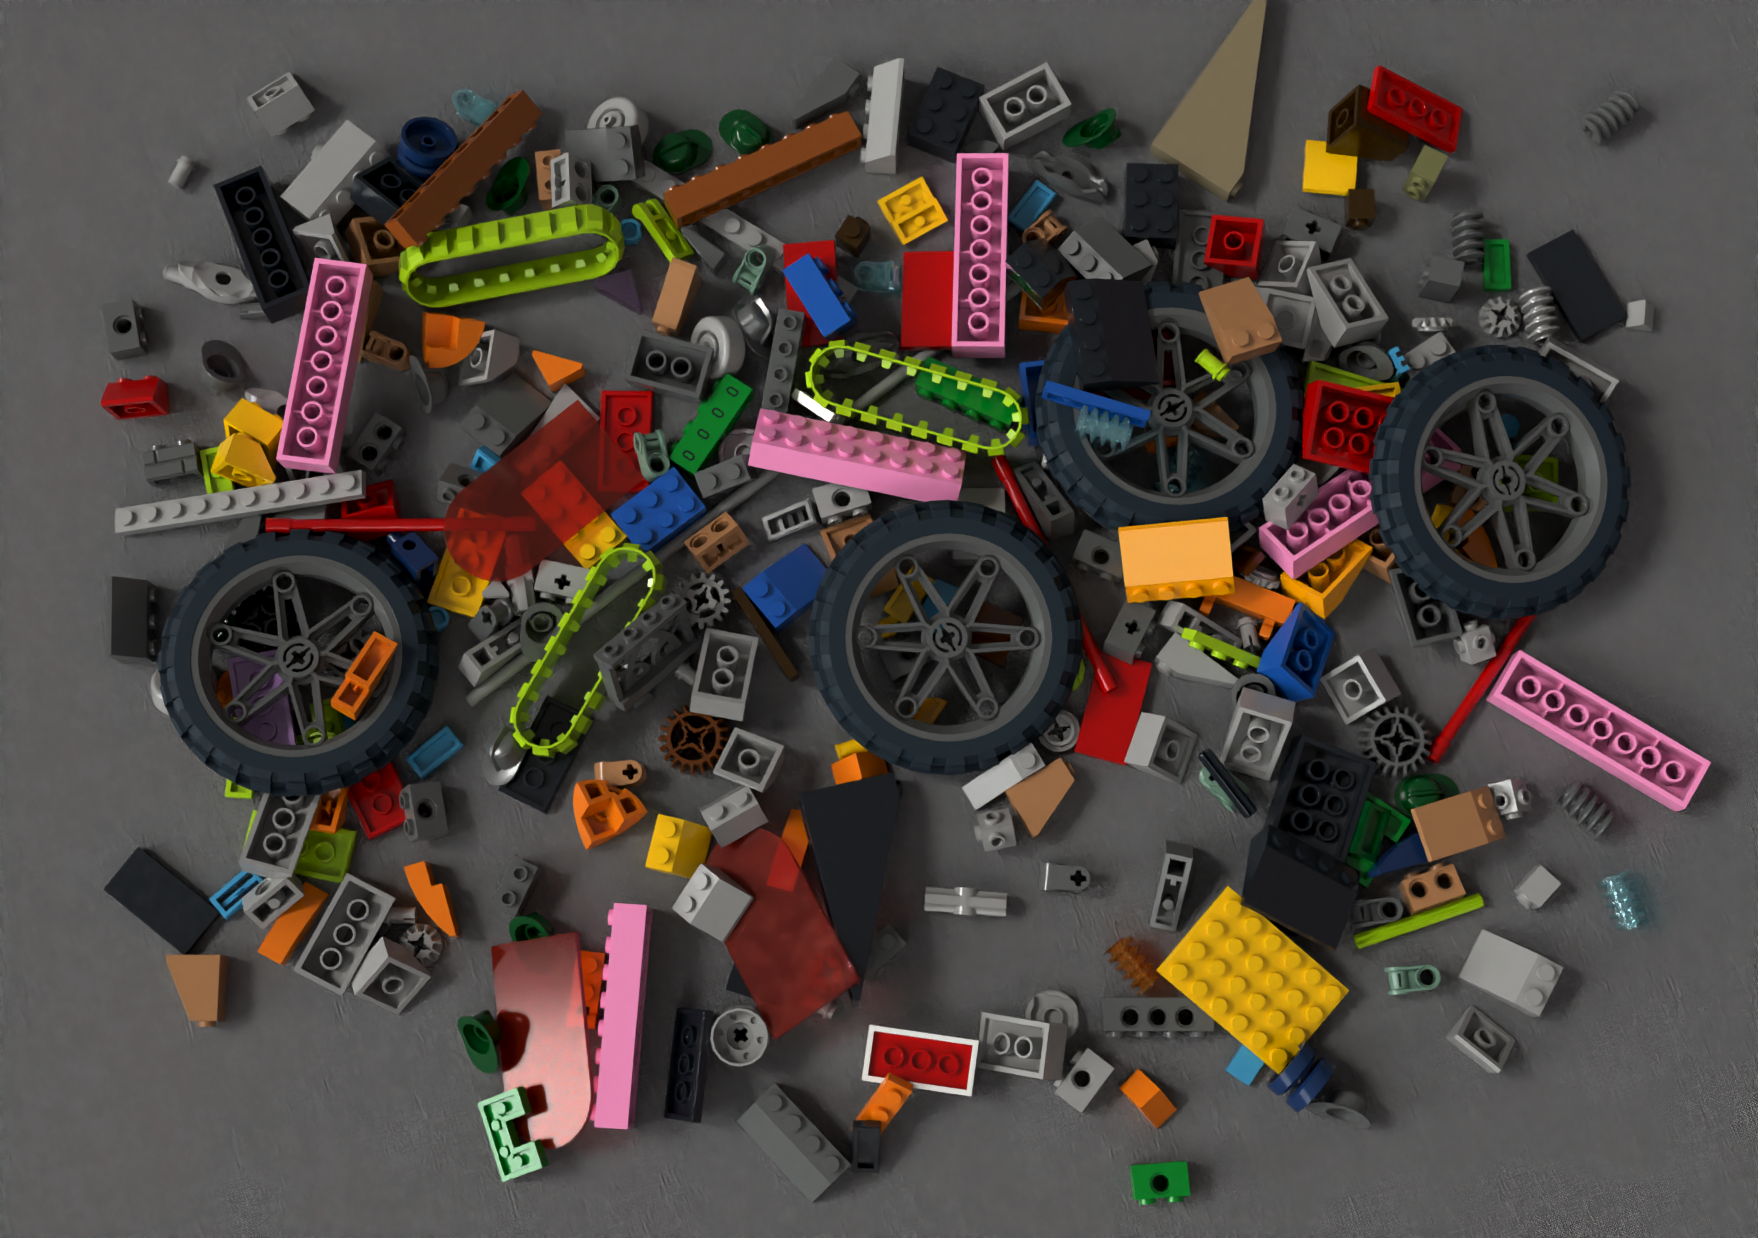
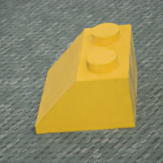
[223,398,284,470]
[210,433,276,488]
[645,814,712,879]

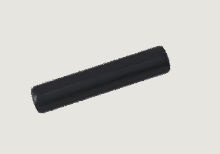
[1198,748,1257,818]

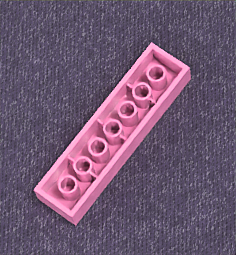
[952,153,1009,358]
[276,258,373,474]
[748,408,967,502]
[1259,427,1462,580]
[1486,650,1711,812]
[590,903,653,1129]

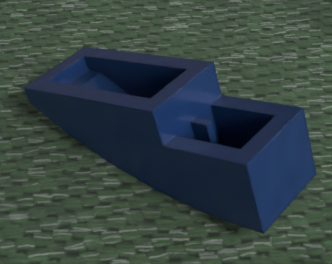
[1366,832,1427,878]

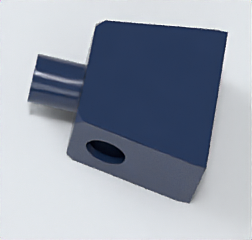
[386,532,439,592]

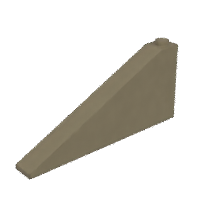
[1150,0,1267,202]

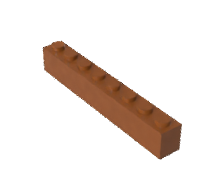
[384,90,542,248]
[663,111,862,230]

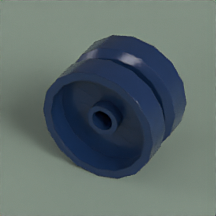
[396,116,457,182]
[1266,1041,1336,1112]

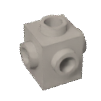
[1453,620,1496,664]
[1487,778,1532,820]
[974,808,1016,851]

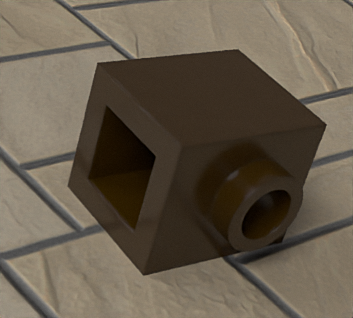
[1344,189,1376,231]
[835,214,871,258]

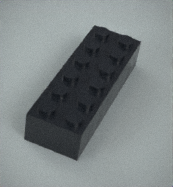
[214,165,310,324]

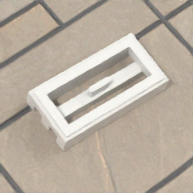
[791,388,846,425]

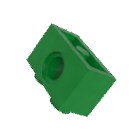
[1129,1160,1190,1205]

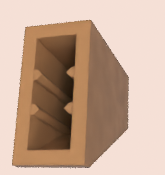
[652,257,702,338]
[1004,757,1076,839]
[166,955,228,1027]

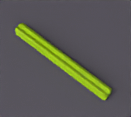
[1354,893,1484,949]

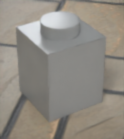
[1513,865,1561,909]

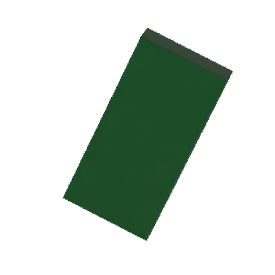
[1349,801,1392,862]

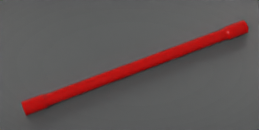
[991,455,1118,694]
[266,516,536,534]
[1425,615,1537,764]

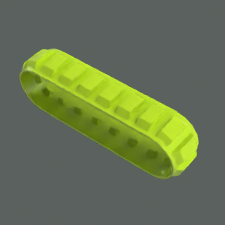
[399,204,625,307]
[805,340,1030,456]
[509,543,667,758]

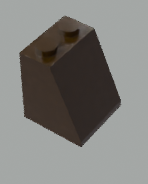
[1326,84,1409,161]

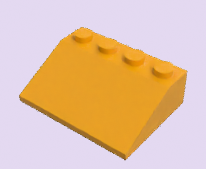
[1118,517,1235,603]

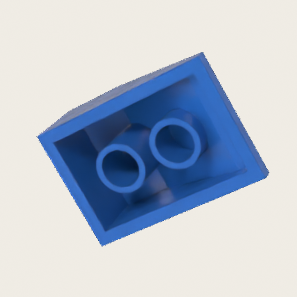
[742,543,827,633]
[1257,602,1335,702]

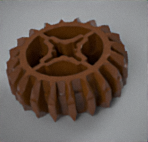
[658,704,730,776]

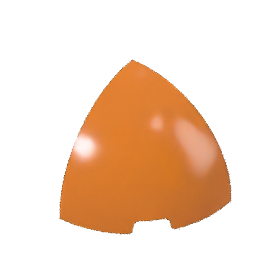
[421,311,485,368]
[573,779,647,851]

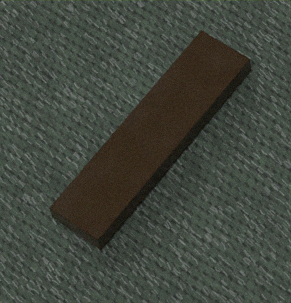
[732,586,800,682]

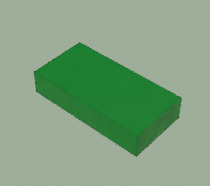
[1481,239,1511,292]

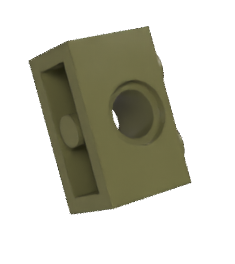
[1401,145,1448,201]

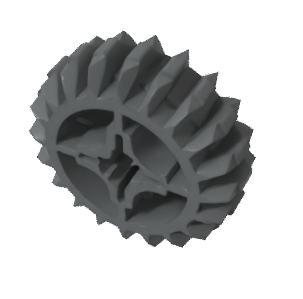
[1358,705,1432,778]

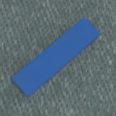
[1041,380,1151,428]

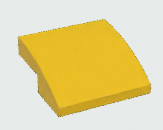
[1302,140,1357,196]
[877,176,948,245]

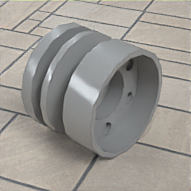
[710,1005,771,1067]

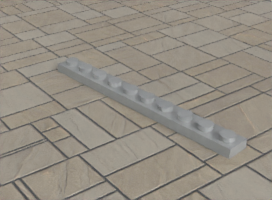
[630,159,859,304]
[115,470,366,537]

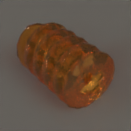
[1102,935,1160,997]

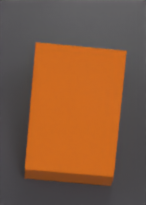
[532,350,586,393]
[831,752,888,785]
[309,787,349,834]
[1119,1069,1177,1128]

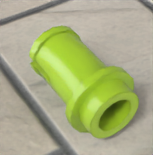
[1195,349,1230,382]

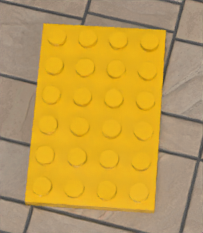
[1156,886,1349,1074]

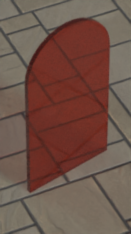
[444,400,644,582]
[705,828,861,1040]
[491,932,594,1150]

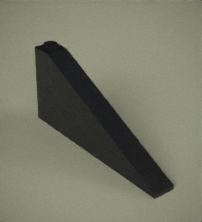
[798,772,903,1008]

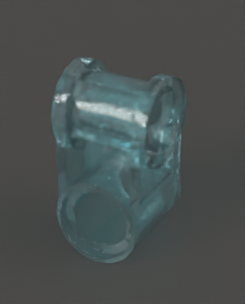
[452,88,499,128]
[854,261,903,293]

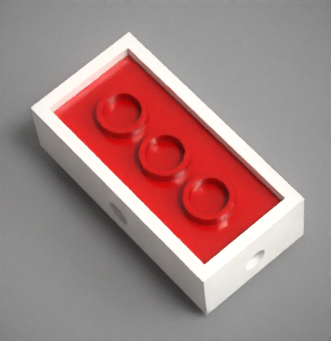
[862,1025,979,1096]

